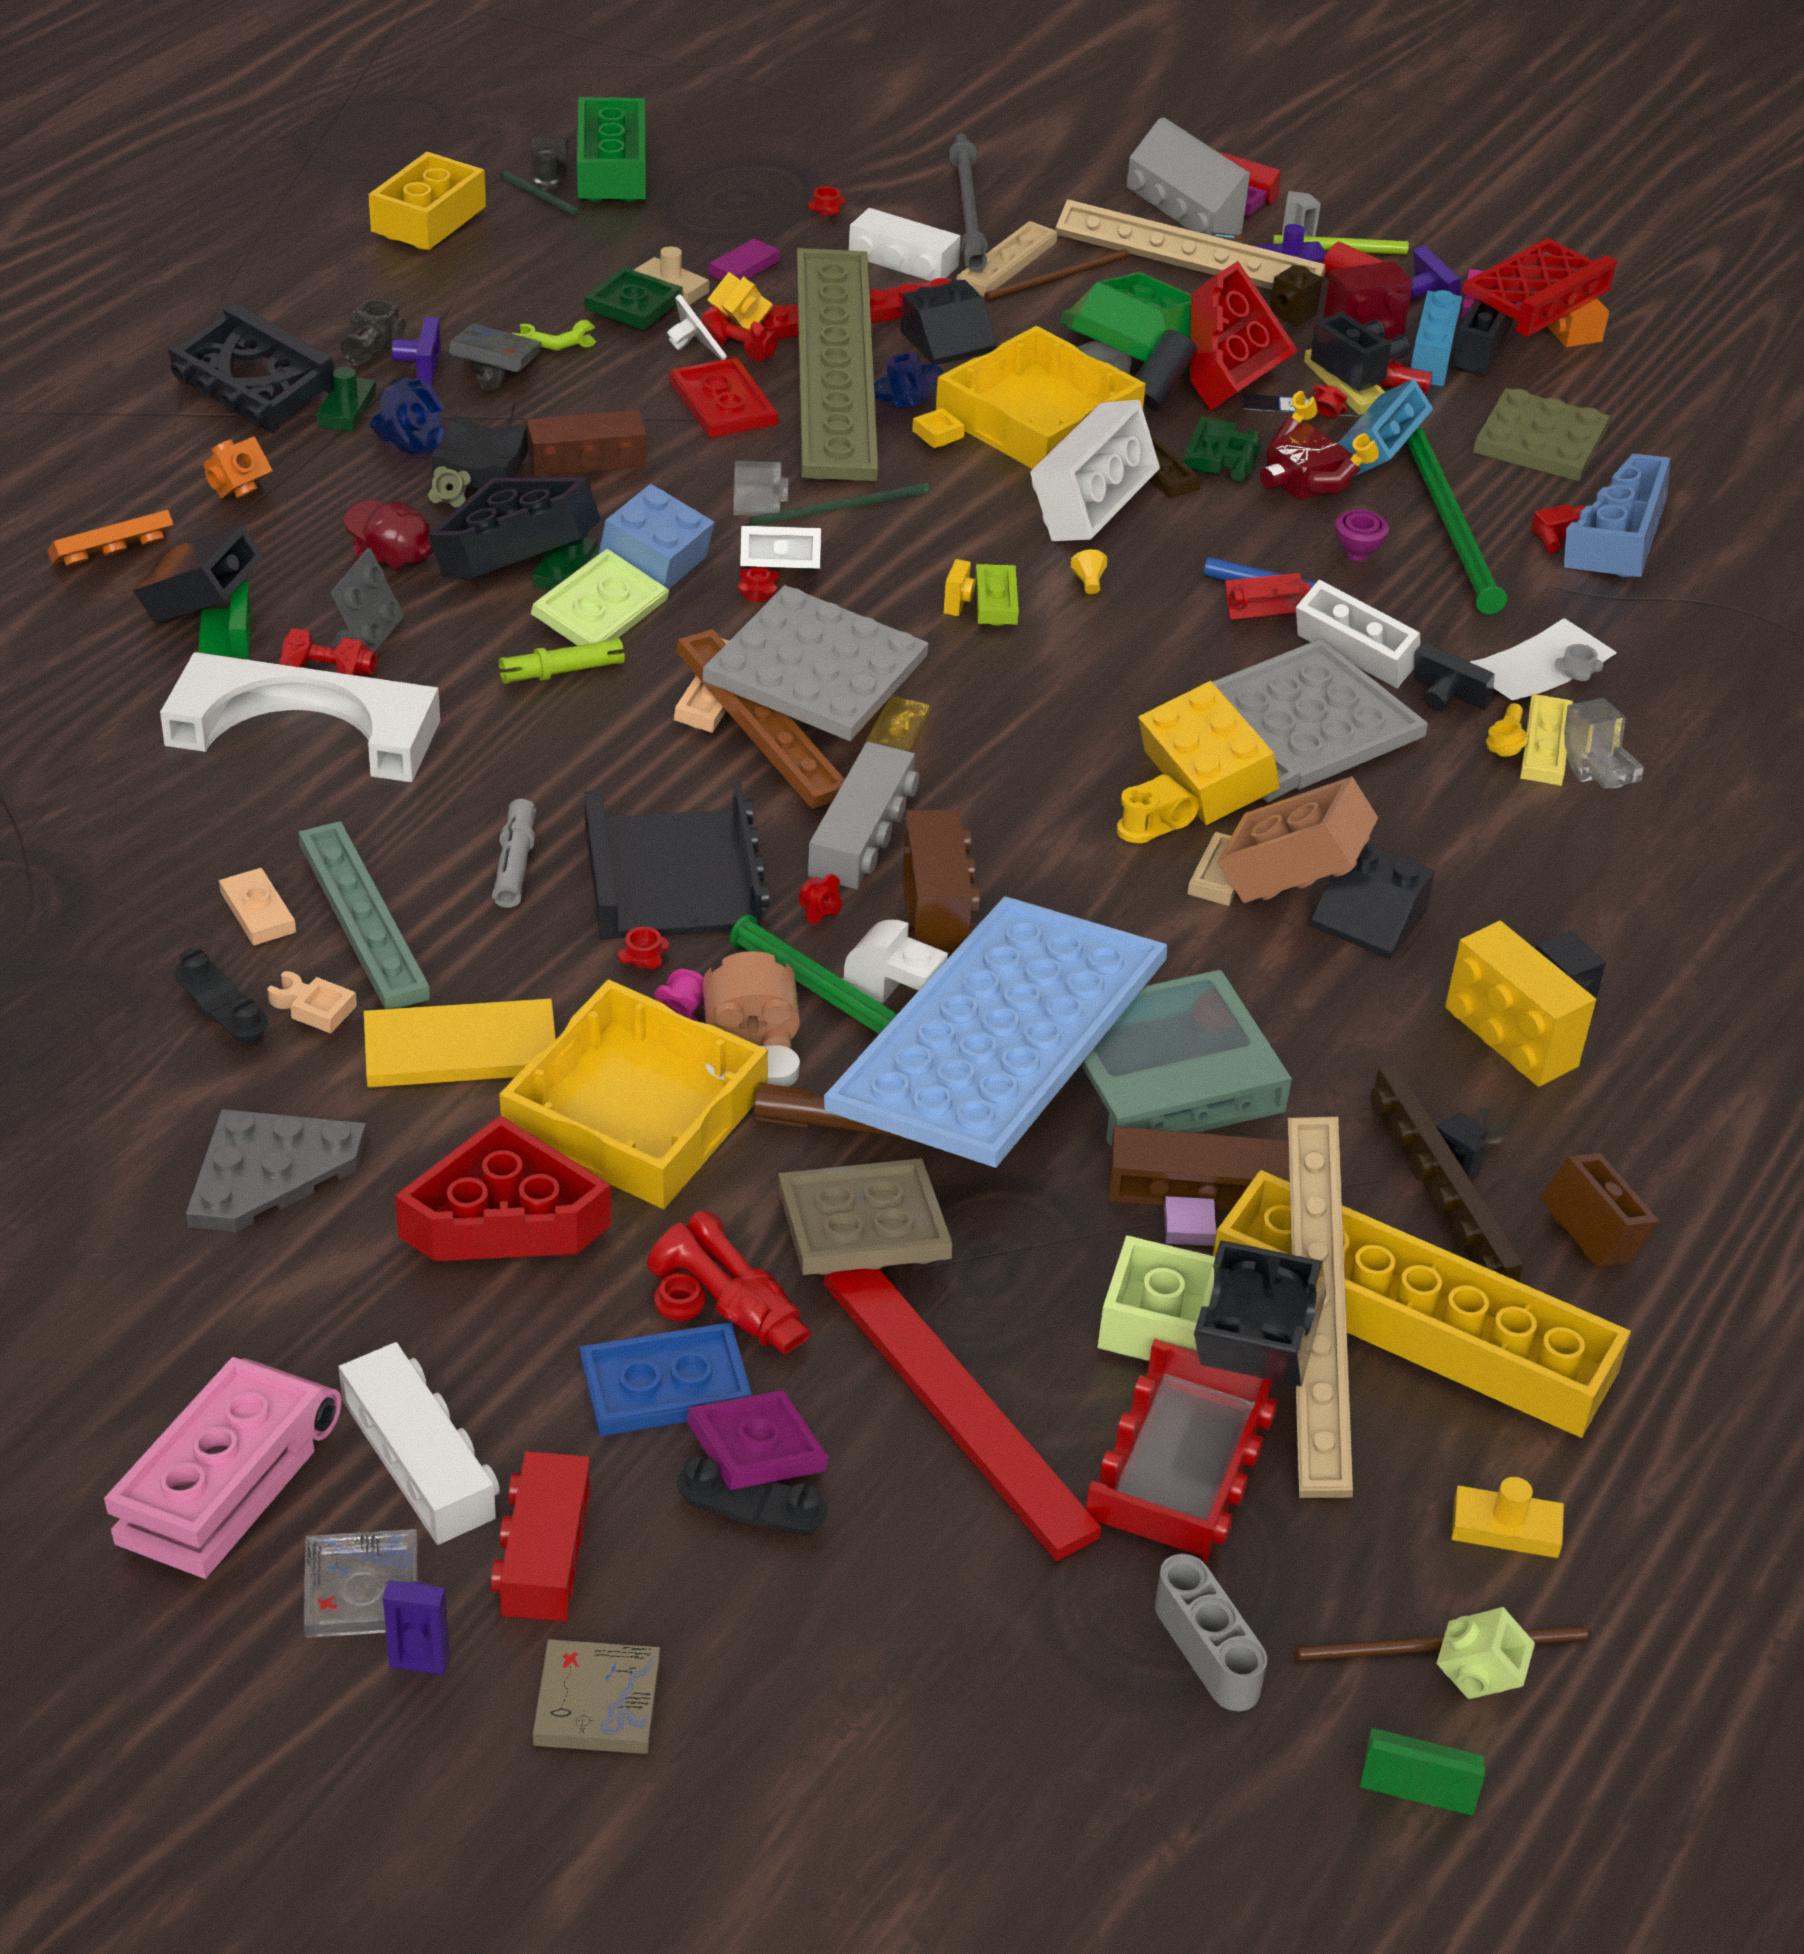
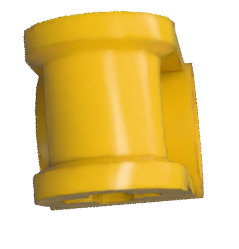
[1117,775,1199,843]

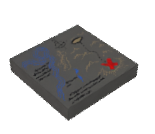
[449,323,541,372]

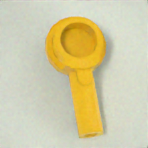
[1486,703,1528,757]

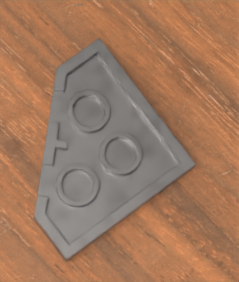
[186,1109,367,1232]

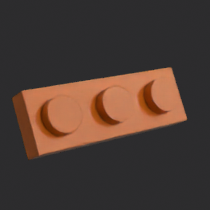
[47,510,173,567]

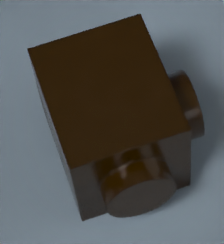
[1270,264,1323,327]

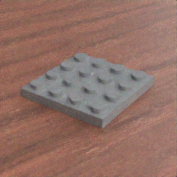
[703,585,929,741]
[1213,639,1428,790]

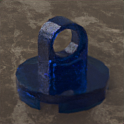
[370,377,445,455]

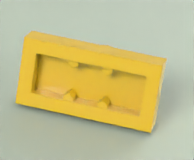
[1451,1477,1564,1558]

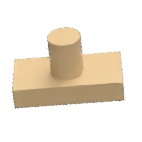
[634,246,709,305]

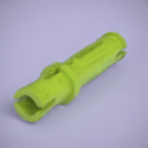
[499,638,625,684]

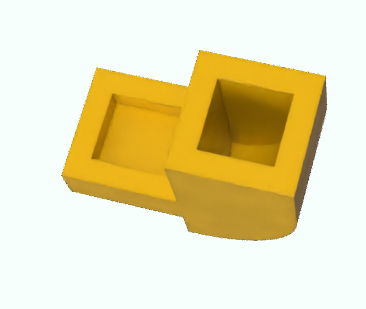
[707,272,773,330]

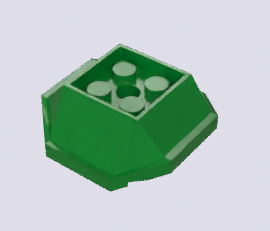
[1060,272,1191,374]

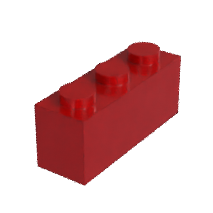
[491,1451,591,1622]

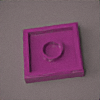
[687,1390,829,1490]

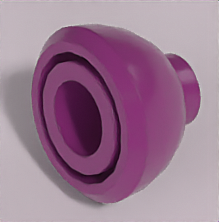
[1335,509,1389,561]

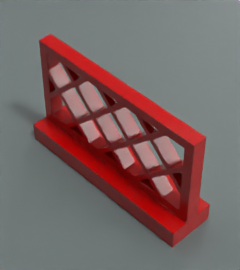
[1462,237,1617,337]

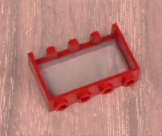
[1086,1339,1278,1563]

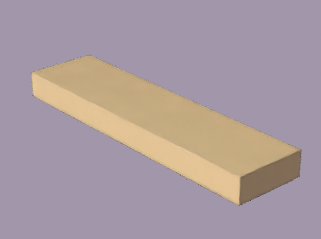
[956,221,1058,297]

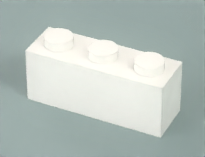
[849,208,961,281]
[1296,580,1420,689]

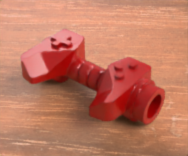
[700,306,778,362]
[279,628,378,676]

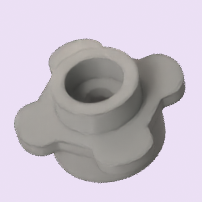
[1555,644,1603,681]

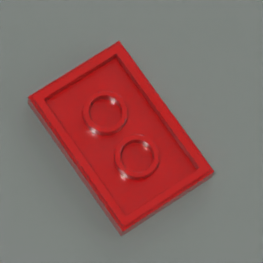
[669,357,779,438]

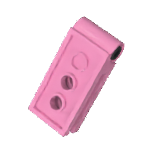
[104,1357,341,1579]

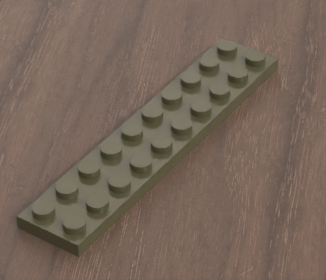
[796,248,878,481]

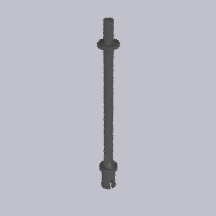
[949,133,988,272]

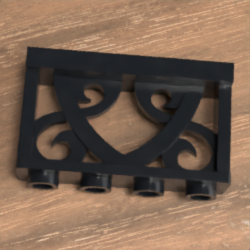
[168,301,335,433]

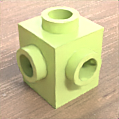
[1436,1607,1535,1699]

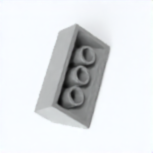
[1127,117,1250,235]

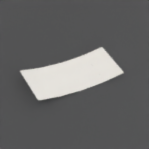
[1470,618,1617,700]

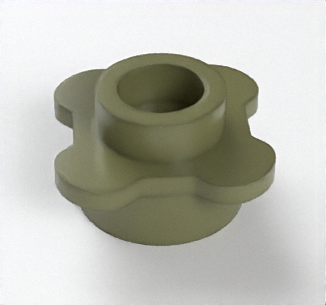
[428,466,471,508]

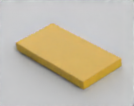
[364,999,556,1087]

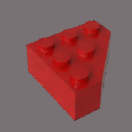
[1190,261,1298,411]
[395,1115,611,1261]

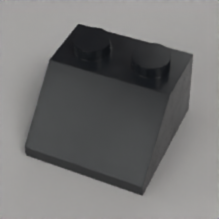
[900,280,997,366]
[1311,843,1435,959]

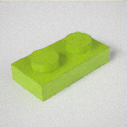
[975,564,1019,626]

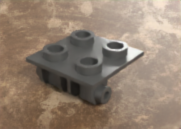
[330,548,404,651]

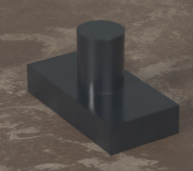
[1414,642,1495,711]

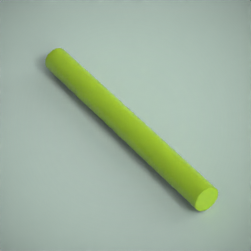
[1272,235,1409,255]

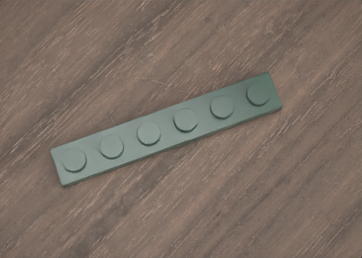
[298,821,430,1009]

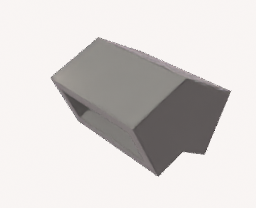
[1282,191,1321,237]

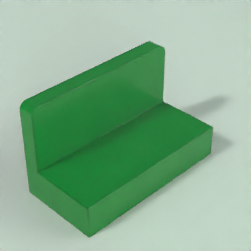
[198,581,252,660]
[1360,1728,1486,1816]

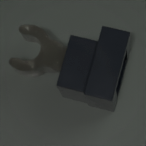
[1437,1108,1509,1180]

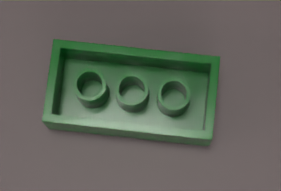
[577,97,646,202]

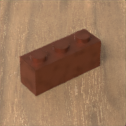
[526,410,647,476]

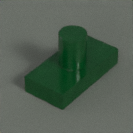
[316,367,376,432]

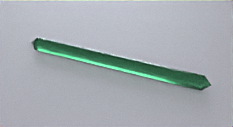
[500,170,578,216]

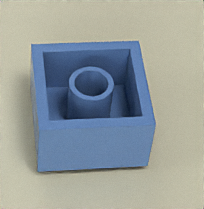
[598,484,715,589]

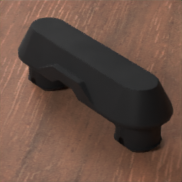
[175,948,268,1045]
[677,1456,828,1536]

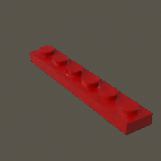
[760,278,952,339]

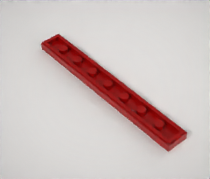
[824,1268,1102,1561]

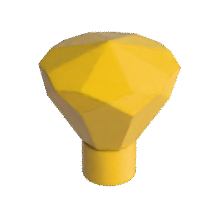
[1070,549,1107,594]

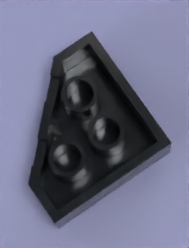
[428,477,601,580]

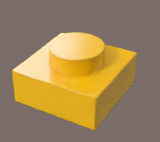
[912,408,965,448]
[943,559,976,616]

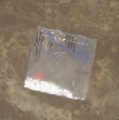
[304,1529,418,1638]

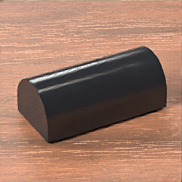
[1135,330,1197,412]

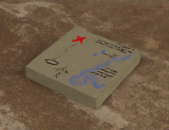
[533,1639,660,1754]

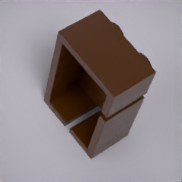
[902,809,979,958]

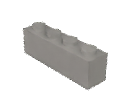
[808,742,920,889]

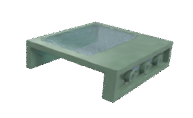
[1081,970,1292,1147]

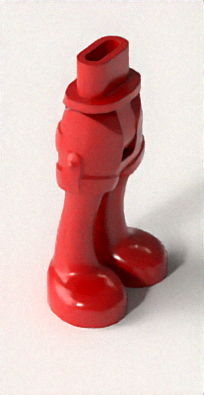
[646,1210,811,1355]

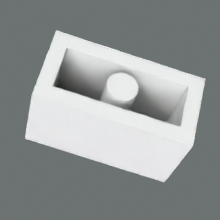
[741,526,821,568]

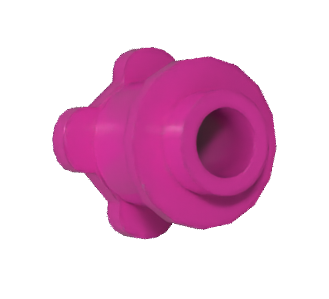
[654,969,704,1021]

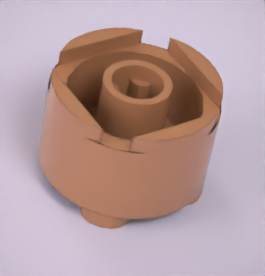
[702,951,800,1048]

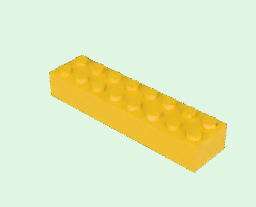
[1213,1170,1631,1438]

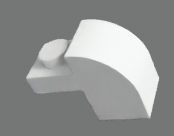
[844,920,948,1004]

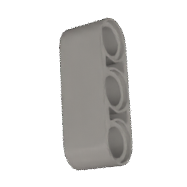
[1155,1554,1267,1712]

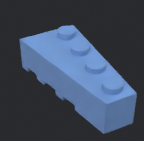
[1564,454,1671,577]

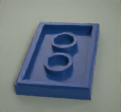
[579,1322,752,1437]

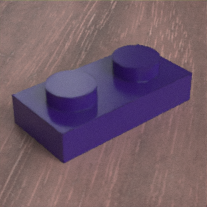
[383,1580,450,1675]

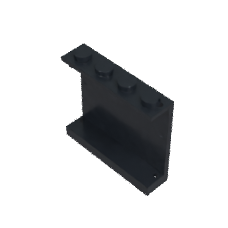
[584,782,769,939]

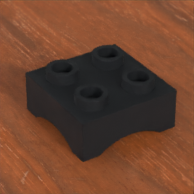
[431,415,528,489]

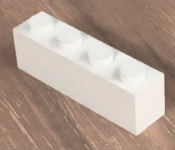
[339,1342,500,1545]

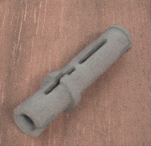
[492,799,537,908]

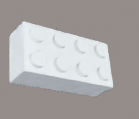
[1030,400,1160,541]

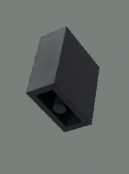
[132,524,264,624]

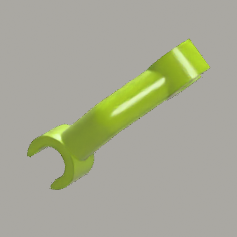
[512,320,597,351]

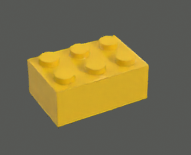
[369,152,486,250]
[1138,681,1280,825]
[1445,921,1596,1087]

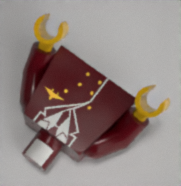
[1260,391,1379,500]

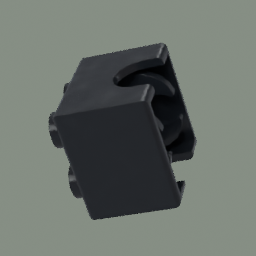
[1194,1240,1326,1387]

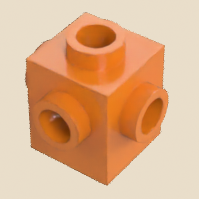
[202,436,273,499]

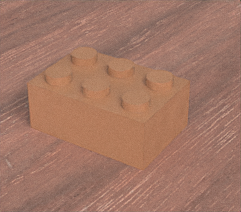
[1217,776,1378,903]

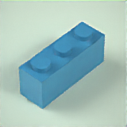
[1411,290,1462,386]
[1338,379,1433,475]

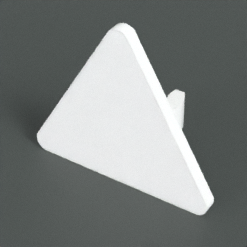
[667,294,727,360]

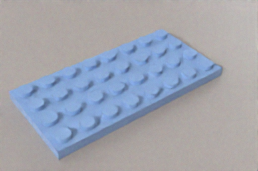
[824,896,1167,1168]

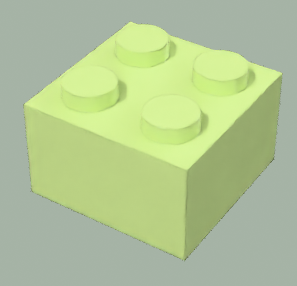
[1097,1235,1215,1361]

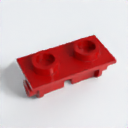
[1224,573,1311,620]

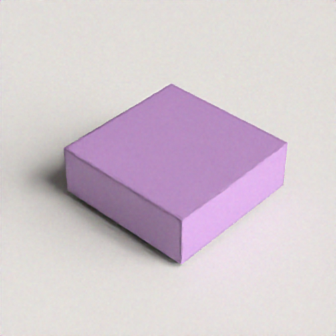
[1164,1196,1216,1246]

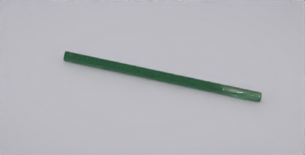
[750,483,930,526]

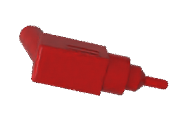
[1531,504,1585,554]

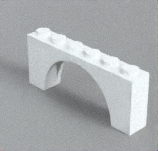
[160,652,440,782]

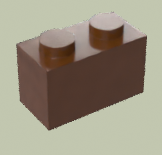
[1540,1153,1660,1267]

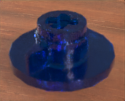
[874,352,943,407]

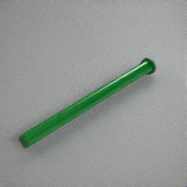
[1406,426,1507,614]
[730,914,897,1034]

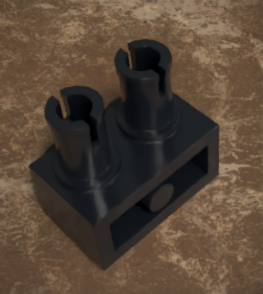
[1310,311,1410,392]

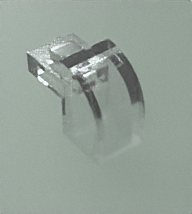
[1564,698,1643,789]

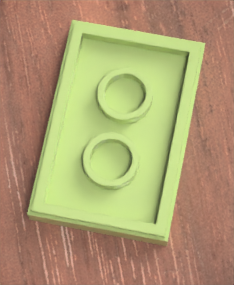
[531,549,669,646]

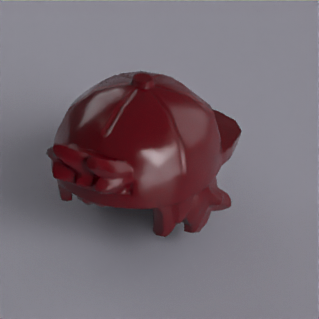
[343,500,433,571]

